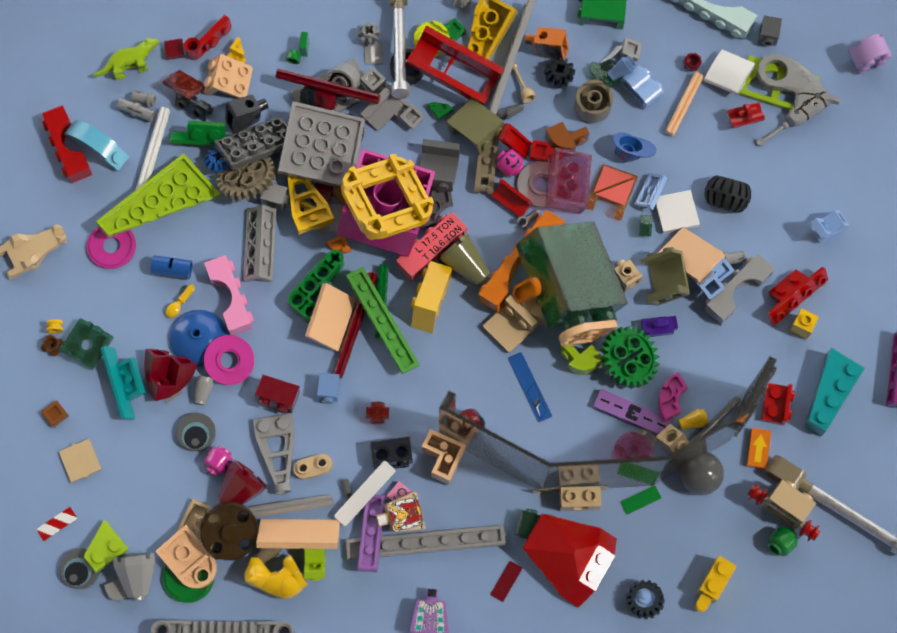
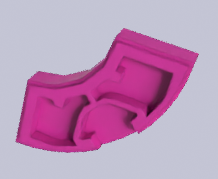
[658,372,688,422]

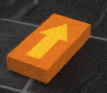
[746,427,771,470]

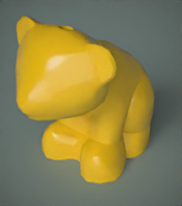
[244,554,308,599]

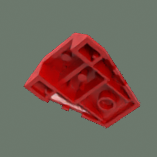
[522,514,617,608]

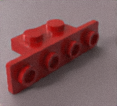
[768,267,828,326]

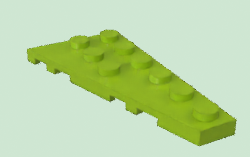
[96,153,221,237]

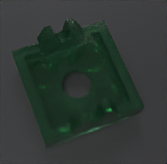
[59,318,114,370]

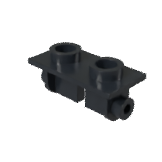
[175,90,213,122]

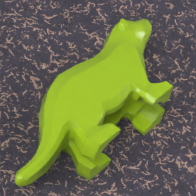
[93,38,159,81]

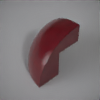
[144,349,197,401]

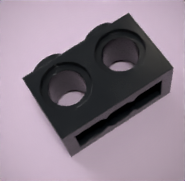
[370,437,413,469]

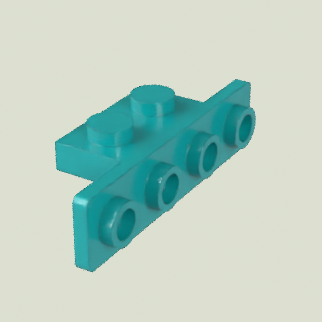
[101,346,146,420]

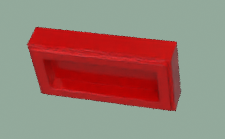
[498,123,532,159]

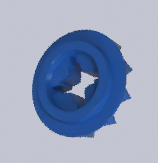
[204,147,230,172]

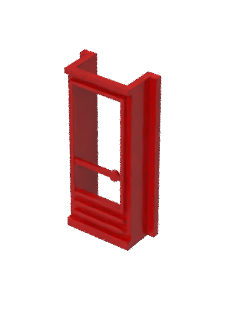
[405,25,504,106]

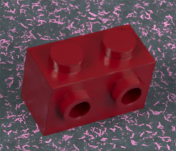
[255,374,300,414]

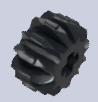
[544,56,575,89]

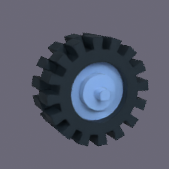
[627,580,665,619]

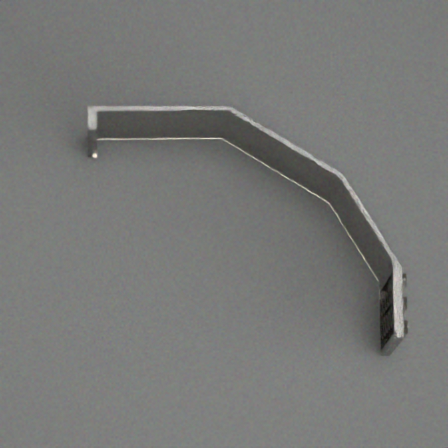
[439,356,777,490]

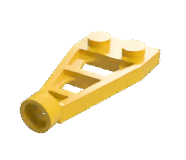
[286,175,335,235]

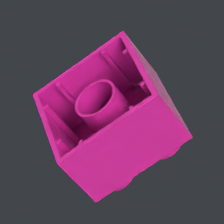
[336,149,435,257]

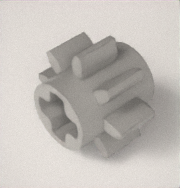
[358,22,381,46]

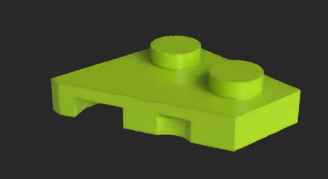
[83,520,129,574]

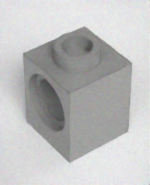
[260,184,290,211]

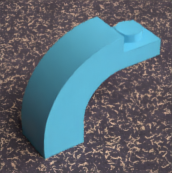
[64,120,129,171]

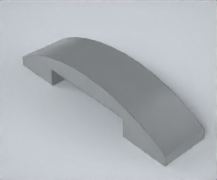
[360,67,426,130]

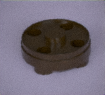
[199,501,259,561]

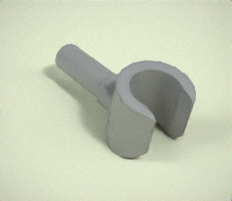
[517,209,540,229]

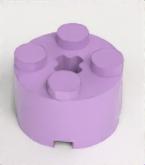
[848,34,892,74]

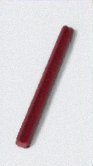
[275,69,381,104]
[332,272,378,379]

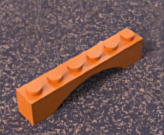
[479,210,566,314]

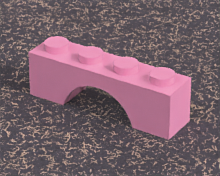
[204,255,254,335]

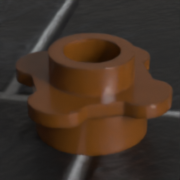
[41,334,64,356]

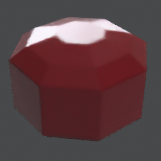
[683,53,702,72]

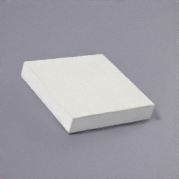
[655,190,700,234]

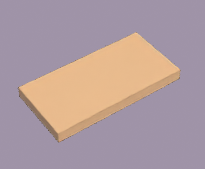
[257,519,340,549]

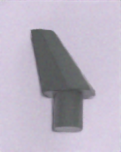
[497,103,524,119]

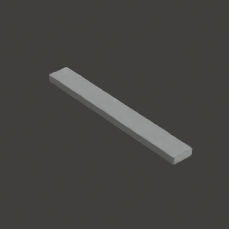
[488,0,536,115]
[345,525,506,561]

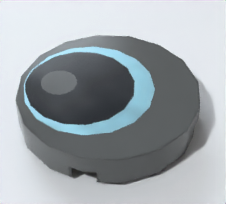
[176,412,216,452]
[60,549,101,589]

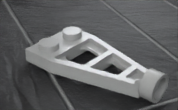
[253,413,295,495]

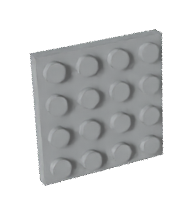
[277,101,365,188]

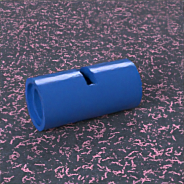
[151,255,193,279]

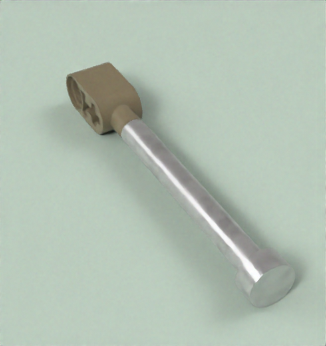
[389,0,410,99]
[765,455,897,555]

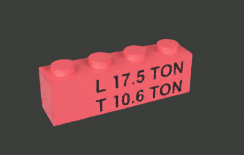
[396,212,467,282]

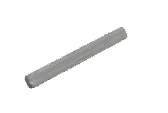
[237,494,333,520]

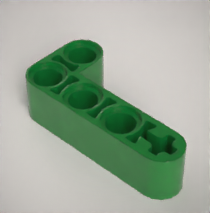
[288,250,345,324]

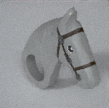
[757,53,840,126]

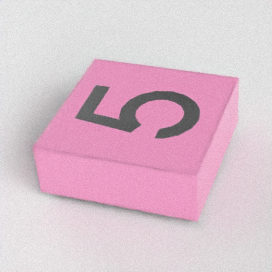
[387,481,412,501]

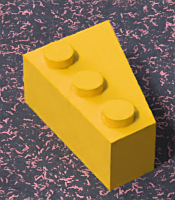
[411,261,452,334]

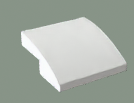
[704,50,755,95]

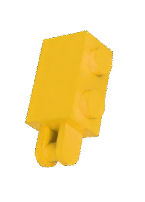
[695,555,737,612]

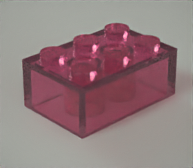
[545,148,592,214]

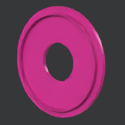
[87,226,136,269]
[204,335,254,385]

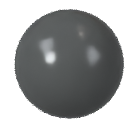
[679,451,724,495]

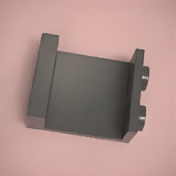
[420,139,460,192]

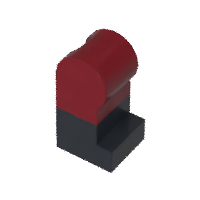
[300,86,336,110]

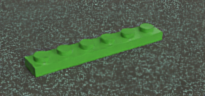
[346,267,419,375]

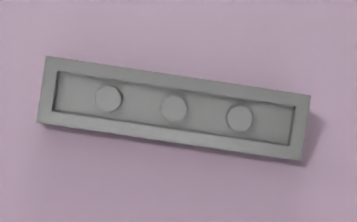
[243,204,276,282]

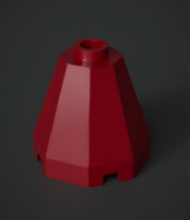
[217,460,267,504]

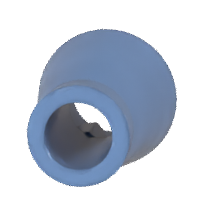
[608,55,636,81]

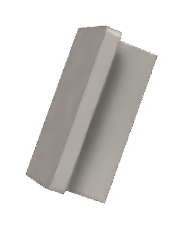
[361,87,403,131]

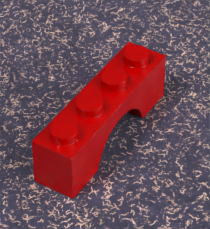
[41,105,93,183]

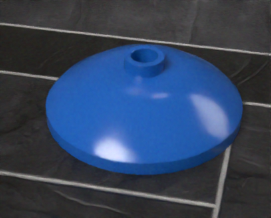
[169,310,227,366]

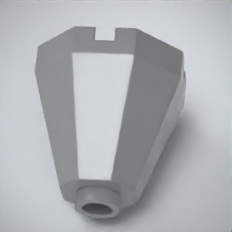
[113,553,155,601]

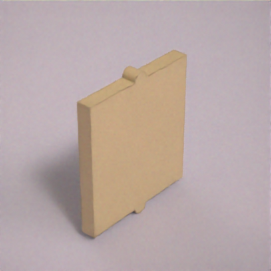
[59,439,102,483]

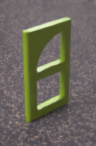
[737,55,820,111]

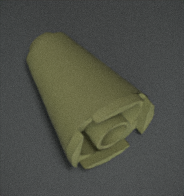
[439,233,490,286]

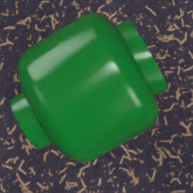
[768,527,798,556]

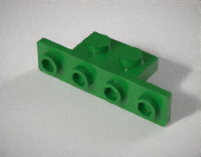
[170,121,232,147]

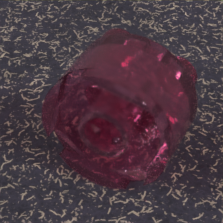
[612,431,654,475]

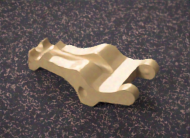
[0,224,67,279]

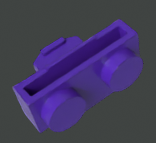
[641,316,678,337]

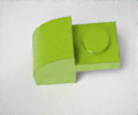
[560,345,604,375]
[304,549,326,581]

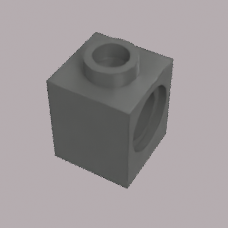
[758,15,782,46]

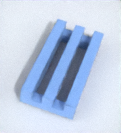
[635,173,667,210]

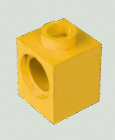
[789,308,819,340]

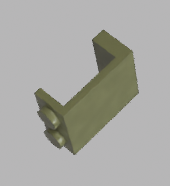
[446,98,504,155]
[640,247,690,306]

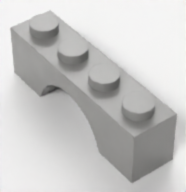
[704,254,775,326]

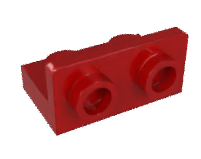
[761,383,795,426]

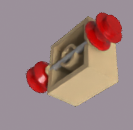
[747,480,821,542]

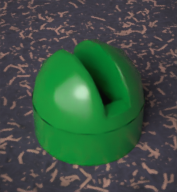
[286,49,301,65]

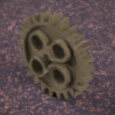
[216,157,277,202]

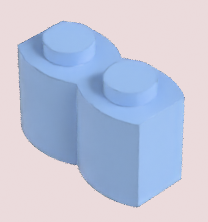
[621,65,663,109]

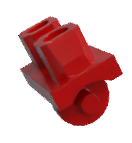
[727,102,765,129]

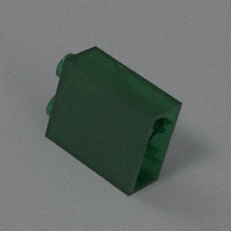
[516,221,628,330]

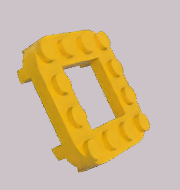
[341,154,434,240]

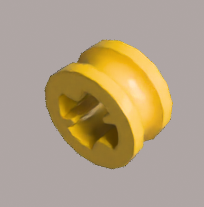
[46,320,64,334]

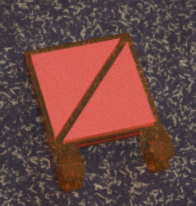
[586,164,638,221]

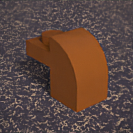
[545,122,589,155]

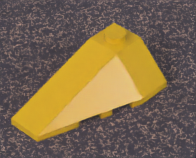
[466,0,518,67]

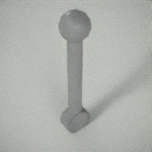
[756,122,789,146]

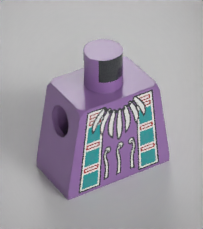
[410,589,449,633]

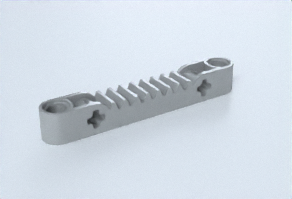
[151,620,295,633]

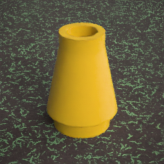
[678,409,709,430]

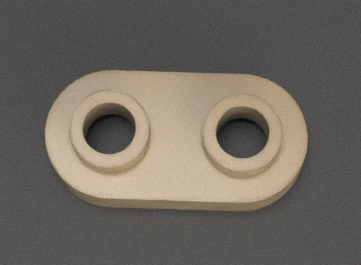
[294,454,333,480]

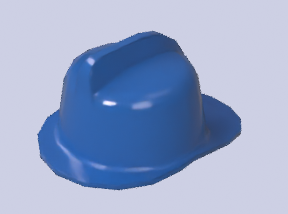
[613,133,657,162]

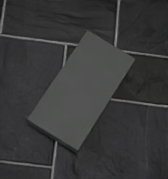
[215,116,287,170]

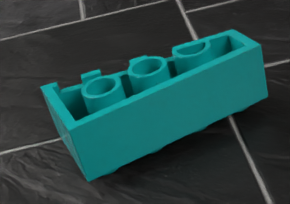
[805,347,865,436]

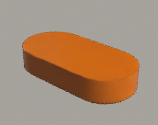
[513,277,541,304]

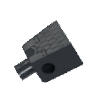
[225,95,269,134]

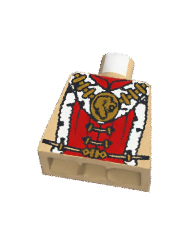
[376,491,426,532]

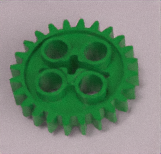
[600,326,660,389]

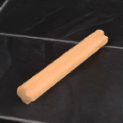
[665,72,703,136]

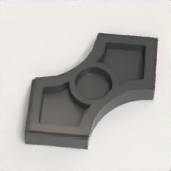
[419,189,453,229]

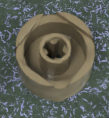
[574,80,613,123]

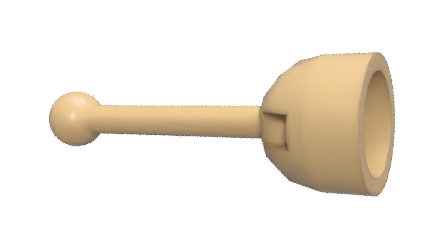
[512,63,536,103]

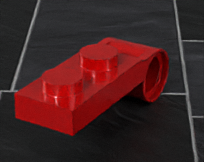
[184,14,232,60]

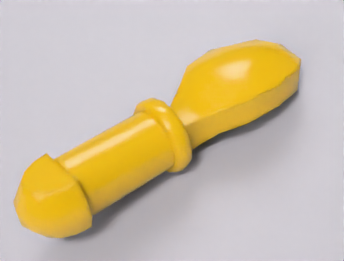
[166,284,195,318]

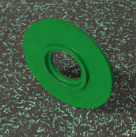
[162,565,215,603]

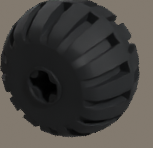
[704,175,751,213]

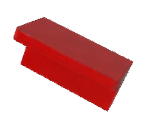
[491,178,533,217]

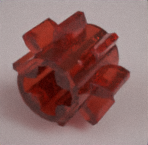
[366,401,389,424]

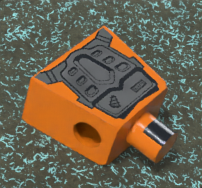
[525,27,569,61]

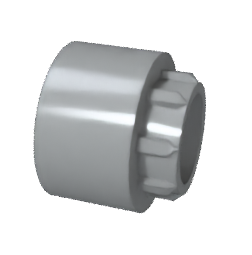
[325,63,361,100]

